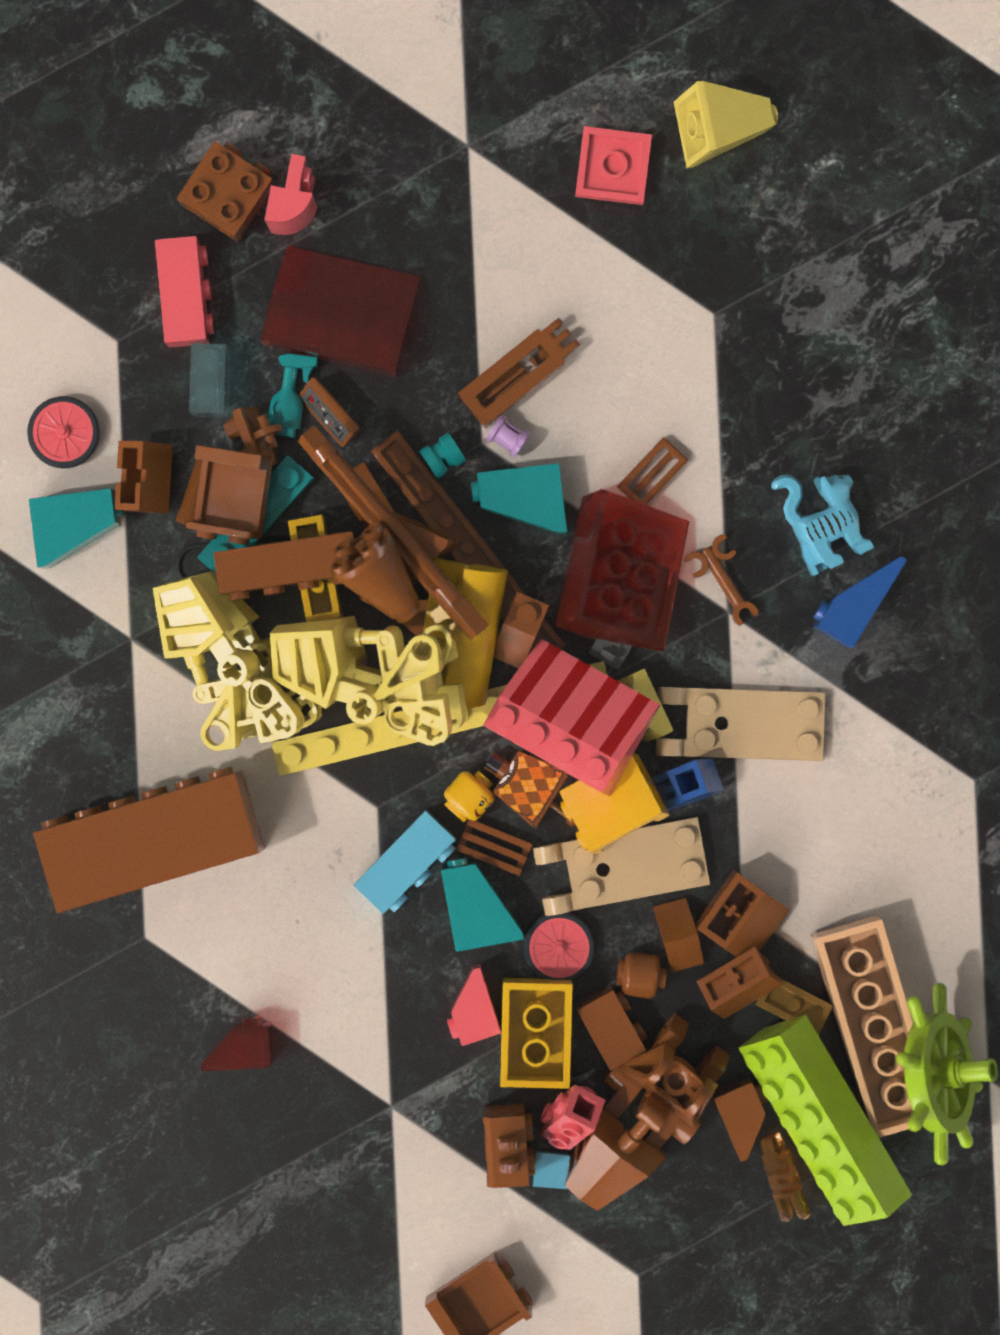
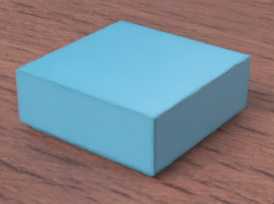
[533,1150,570,1189]

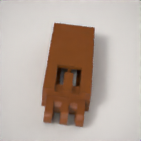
[458,318,581,429]

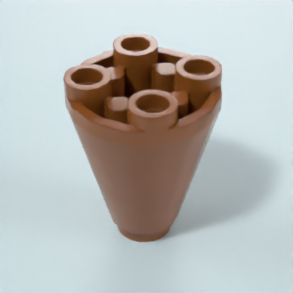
[330,522,420,623]

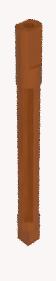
[298,425,489,641]

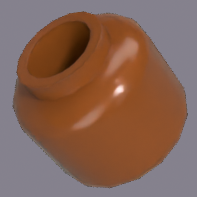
[616,952,667,999]

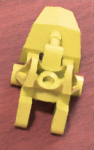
[153,570,322,751]
[270,616,467,746]

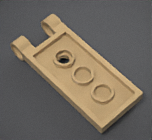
[655,687,825,761]
[533,817,710,916]

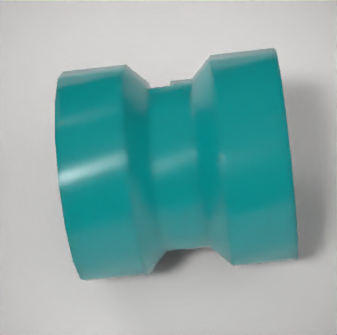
[419,432,466,480]

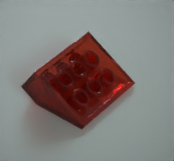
[261,246,420,377]
[556,489,690,651]

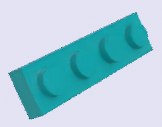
[197,455,314,573]

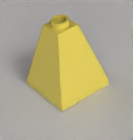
[674,81,778,168]

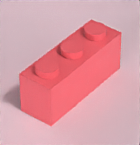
[155,236,215,348]

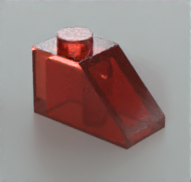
[201,1016,274,1071]

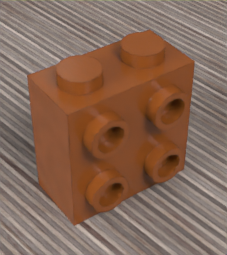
[177,141,275,242]

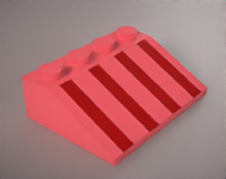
[483,639,660,796]

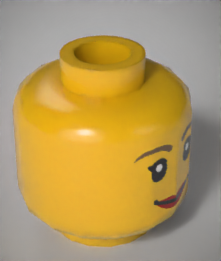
[444,771,495,822]

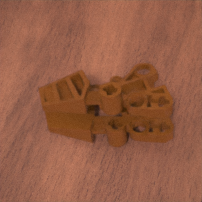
[565,1013,730,1211]

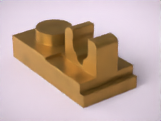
[756,978,833,1035]

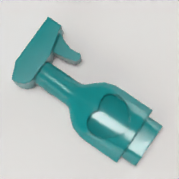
[268,354,319,438]

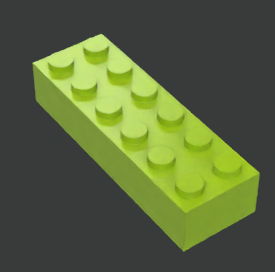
[738,1015,912,1226]

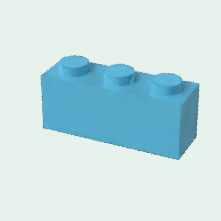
[353,809,456,914]

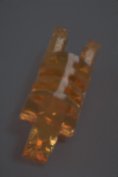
[760,1133,811,1222]

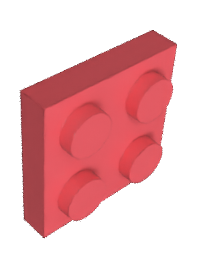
[575,126,652,205]

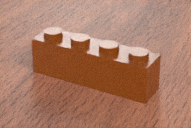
[213,531,356,601]

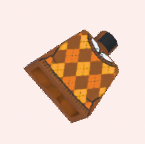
[484,751,569,828]

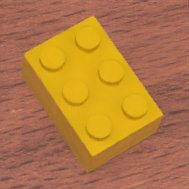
[500,977,573,1089]

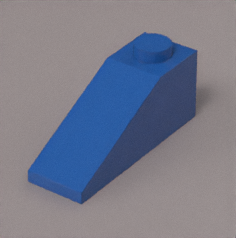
[813,556,907,648]
[651,758,724,811]

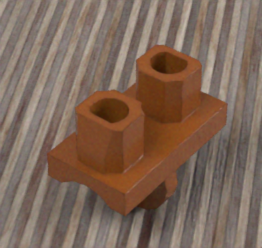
[223,406,283,466]

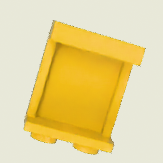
[559,753,670,854]

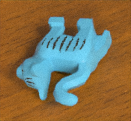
[771,474,874,576]

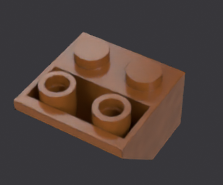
[695,869,790,957]

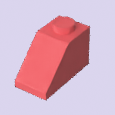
[447,964,501,1046]

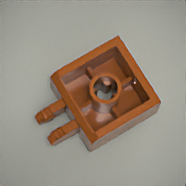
[483,1103,535,1188]

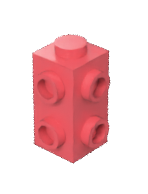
[539,1085,605,1150]

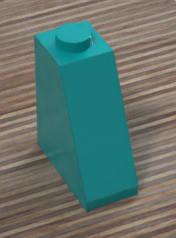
[471,463,567,535]
[29,488,125,569]
[441,857,524,952]

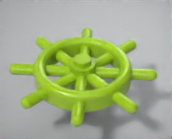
[896,983,998,1165]

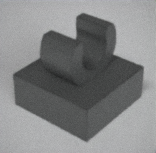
[588,624,635,670]

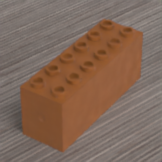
[33,766,265,913]

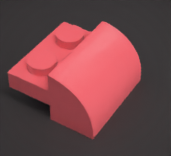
[265,154,318,235]

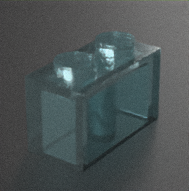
[189,343,231,418]

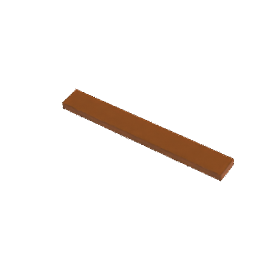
[371,430,566,654]

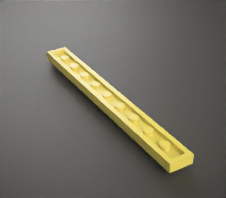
[271,661,607,776]

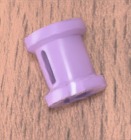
[486,414,530,458]

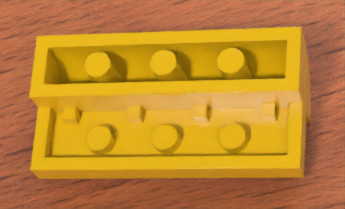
[423,558,508,708]

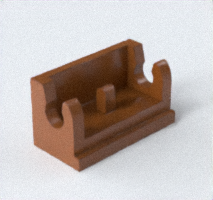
[697,947,782,1019]

